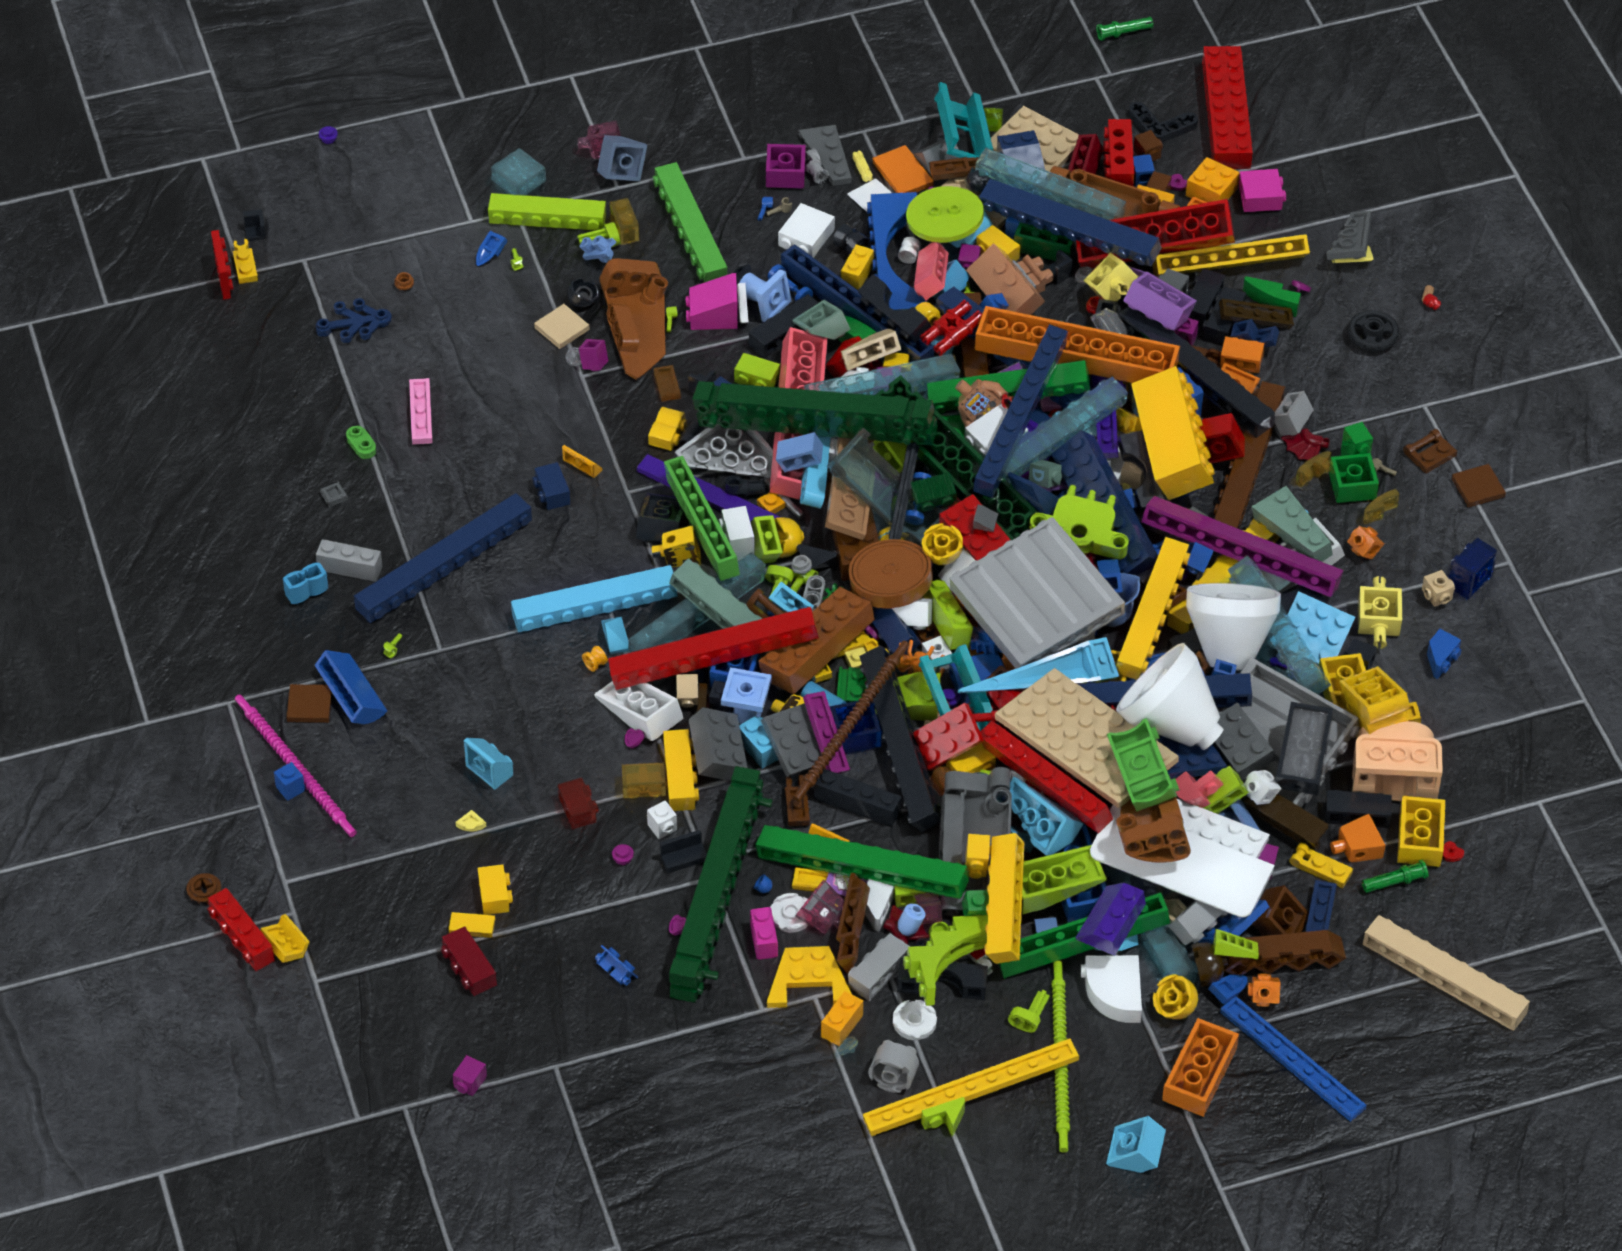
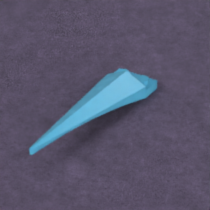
[957,637,1119,693]

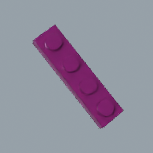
[803,691,850,774]

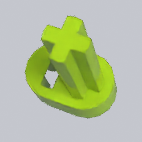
[577,222,621,248]
[765,565,795,600]
[1008,990,1050,1033]

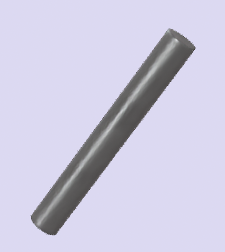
[764,478,806,520]

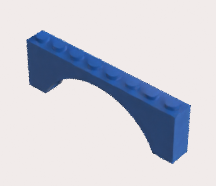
[867,192,928,311]

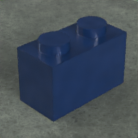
[532,462,571,510]

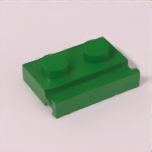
[837,667,867,706]

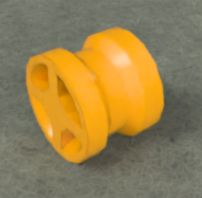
[582,646,608,672]

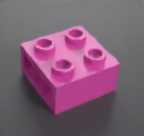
[1238,169,1286,212]

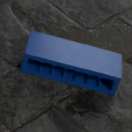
[315,650,387,724]

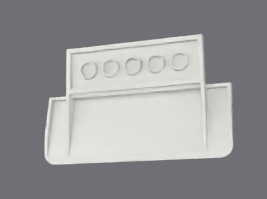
[1090,798,1274,917]

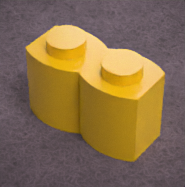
[648,407,687,451]

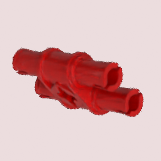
[920,300,982,356]

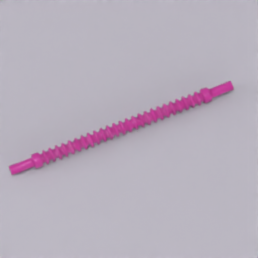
[235,695,357,837]

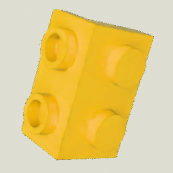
[260,914,309,963]

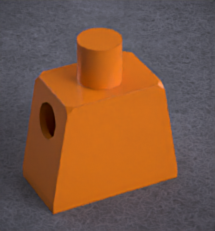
[1330,814,1386,862]

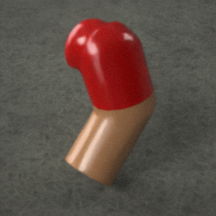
[1422,285,1441,310]

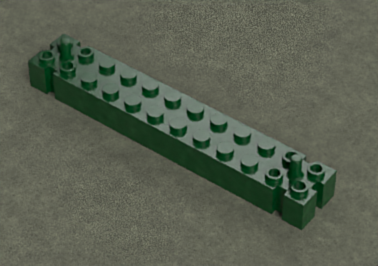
[875,375,1038,540]
[692,381,938,445]
[669,766,773,1003]

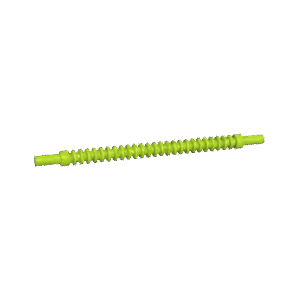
[1052,961,1070,1153]

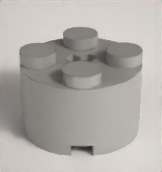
[868,1040,919,1093]

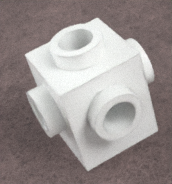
[1244,770,1282,805]

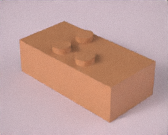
[966,243,1045,315]

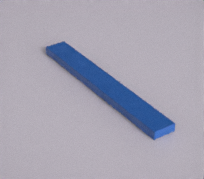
[1220,996,1366,1122]

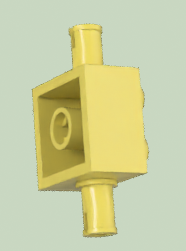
[1083,253,1138,302]
[1358,576,1402,649]

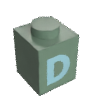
[1029,460,1062,488]

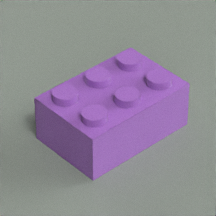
[1124,271,1197,331]

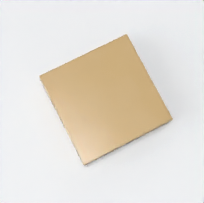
[534,304,590,349]

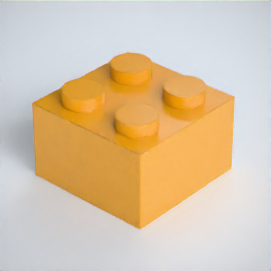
[1186,157,1240,202]

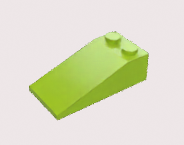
[1022,845,1106,914]

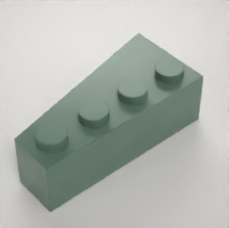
[1252,486,1333,562]

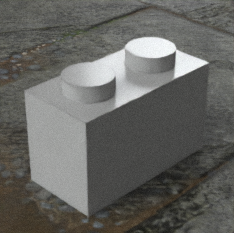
[1274,391,1313,436]

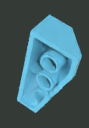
[1010,777,1083,856]

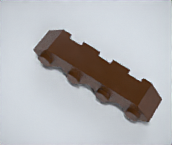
[1224,930,1346,975]

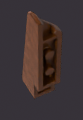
[836,873,870,974]

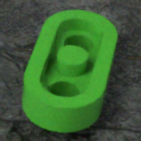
[346,426,376,459]

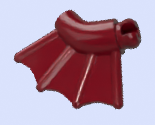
[1281,428,1330,464]
[883,905,930,945]

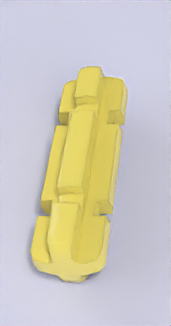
[852,151,873,182]

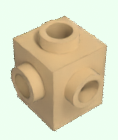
[1422,570,1455,607]

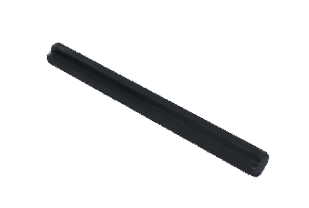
[888,442,919,540]

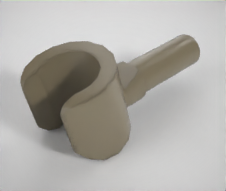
[766,197,793,216]
[1372,458,1397,476]

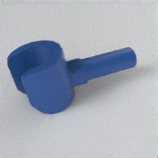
[757,197,773,221]

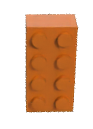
[1162,1018,1239,1117]

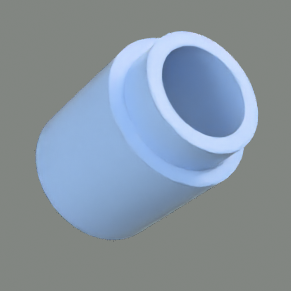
[898,904,925,936]

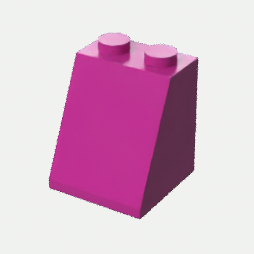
[686,273,738,330]

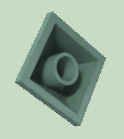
[792,300,850,340]

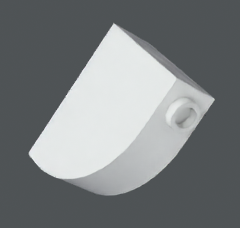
[1081,955,1142,1023]

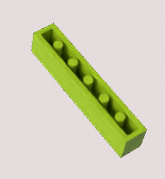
[488,193,606,231]

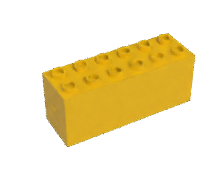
[1131,366,1215,500]

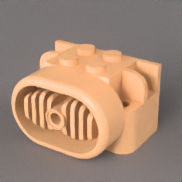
[1352,721,1443,801]

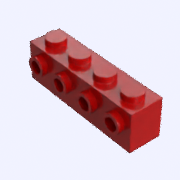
[207,888,275,971]

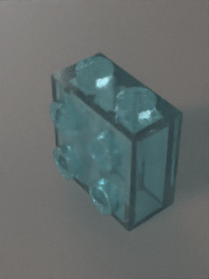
[491,148,546,196]

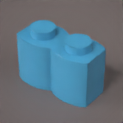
[283,563,328,604]

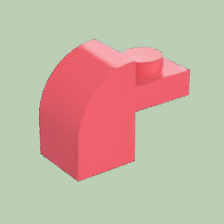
[1176,770,1224,808]

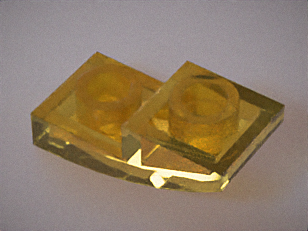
[1295,451,1332,487]

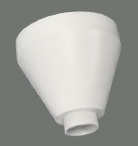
[1186,583,1281,674]
[1116,643,1224,750]

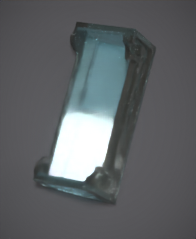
[827,428,948,546]

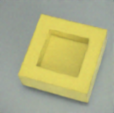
[845,647,867,668]

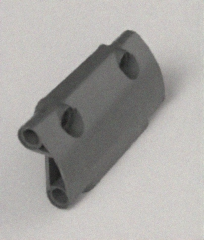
[939,767,1012,917]

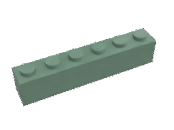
[669,558,769,660]

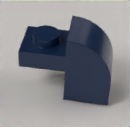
[1230,319,1279,348]

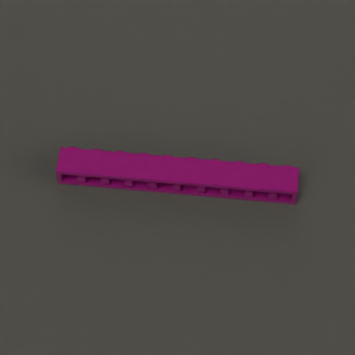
[1142,496,1344,597]

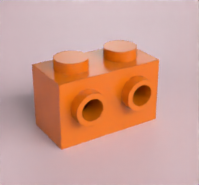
[1220,337,1264,373]

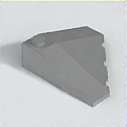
[674,424,773,479]

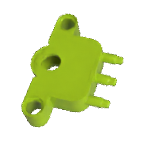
[1030,485,1129,559]

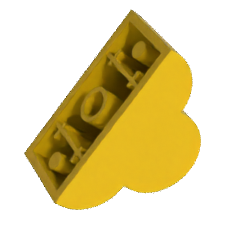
[1339,666,1409,734]

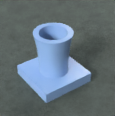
[740,270,791,322]
[721,668,772,724]

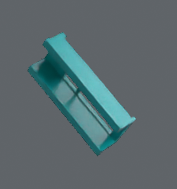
[934,82,993,161]
[918,644,999,731]

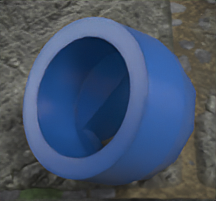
[754,874,773,893]

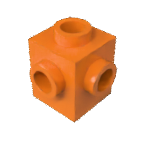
[1347,526,1384,559]
[1248,974,1280,1007]

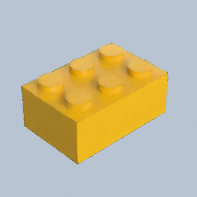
[1397,796,1445,867]

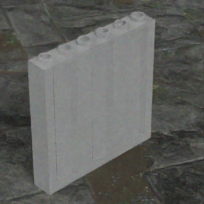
[949,517,1125,669]
[1217,657,1360,808]

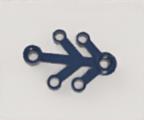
[316,298,392,343]

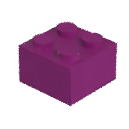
[766,144,806,188]

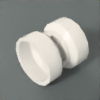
[898,237,921,264]

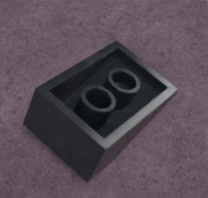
[636,492,684,543]

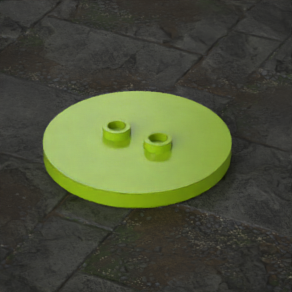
[906,186,984,243]

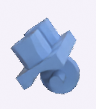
[580,235,616,263]

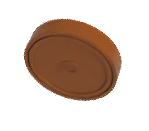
[849,539,933,609]

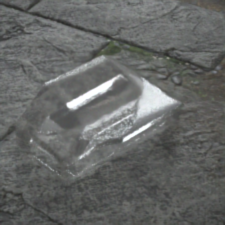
[1090,308,1127,335]

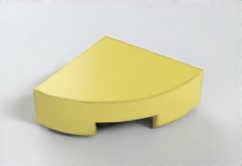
[456,810,486,832]

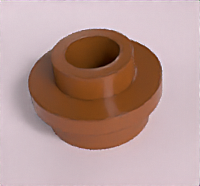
[394,272,414,290]

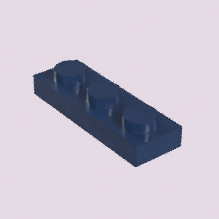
[1305,880,1337,932]

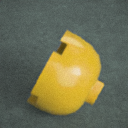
[774,517,804,558]
[922,523,963,565]
[1153,974,1198,1020]

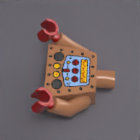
[955,379,1014,428]

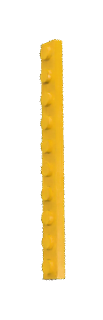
[863,1038,1079,1136]

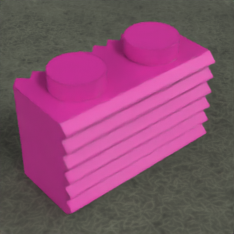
[750,907,778,960]

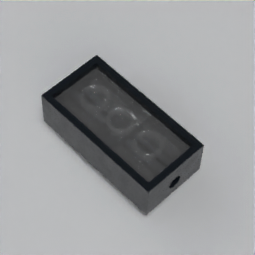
[1276,702,1333,795]

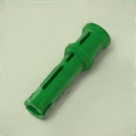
[1096,16,1153,41]
[1362,860,1429,893]

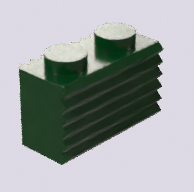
[910,472,957,512]

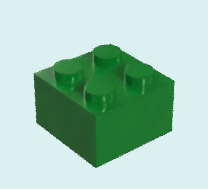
[1329,453,1379,503]

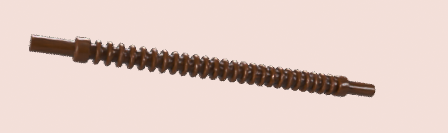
[793,640,909,802]

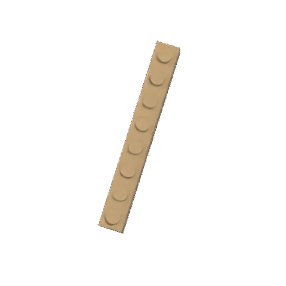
[1363,915,1530,1031]

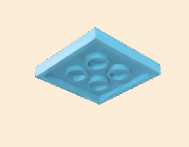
[1273,591,1355,667]

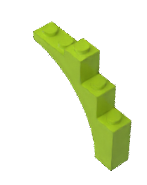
[903,915,988,1006]

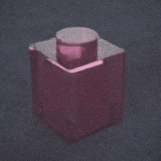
[914,893,942,925]

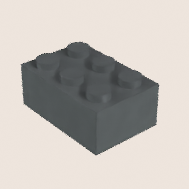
[1213,703,1274,781]
[689,708,747,781]

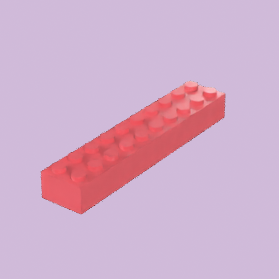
[769,327,827,500]

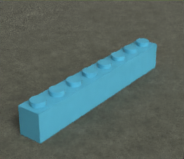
[511,565,678,632]

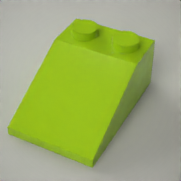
[874,672,941,721]

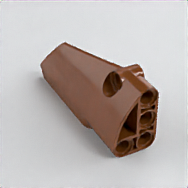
[599,258,668,380]
[1116,777,1191,863]

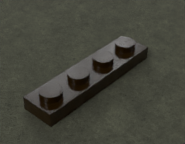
[1218,299,1294,329]

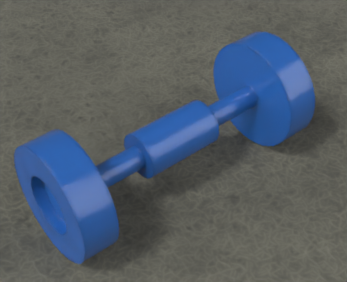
[768,264,813,302]
[904,472,932,525]

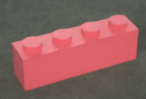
[914,242,949,300]

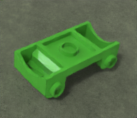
[1107,718,1180,812]

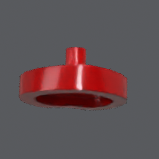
[1442,841,1464,862]

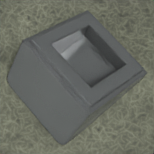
[973,504,998,532]

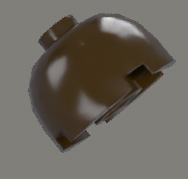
[1191,942,1228,987]

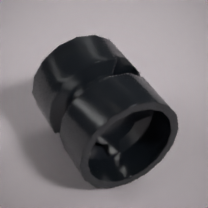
[833,223,870,255]

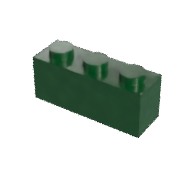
[1014,222,1075,261]

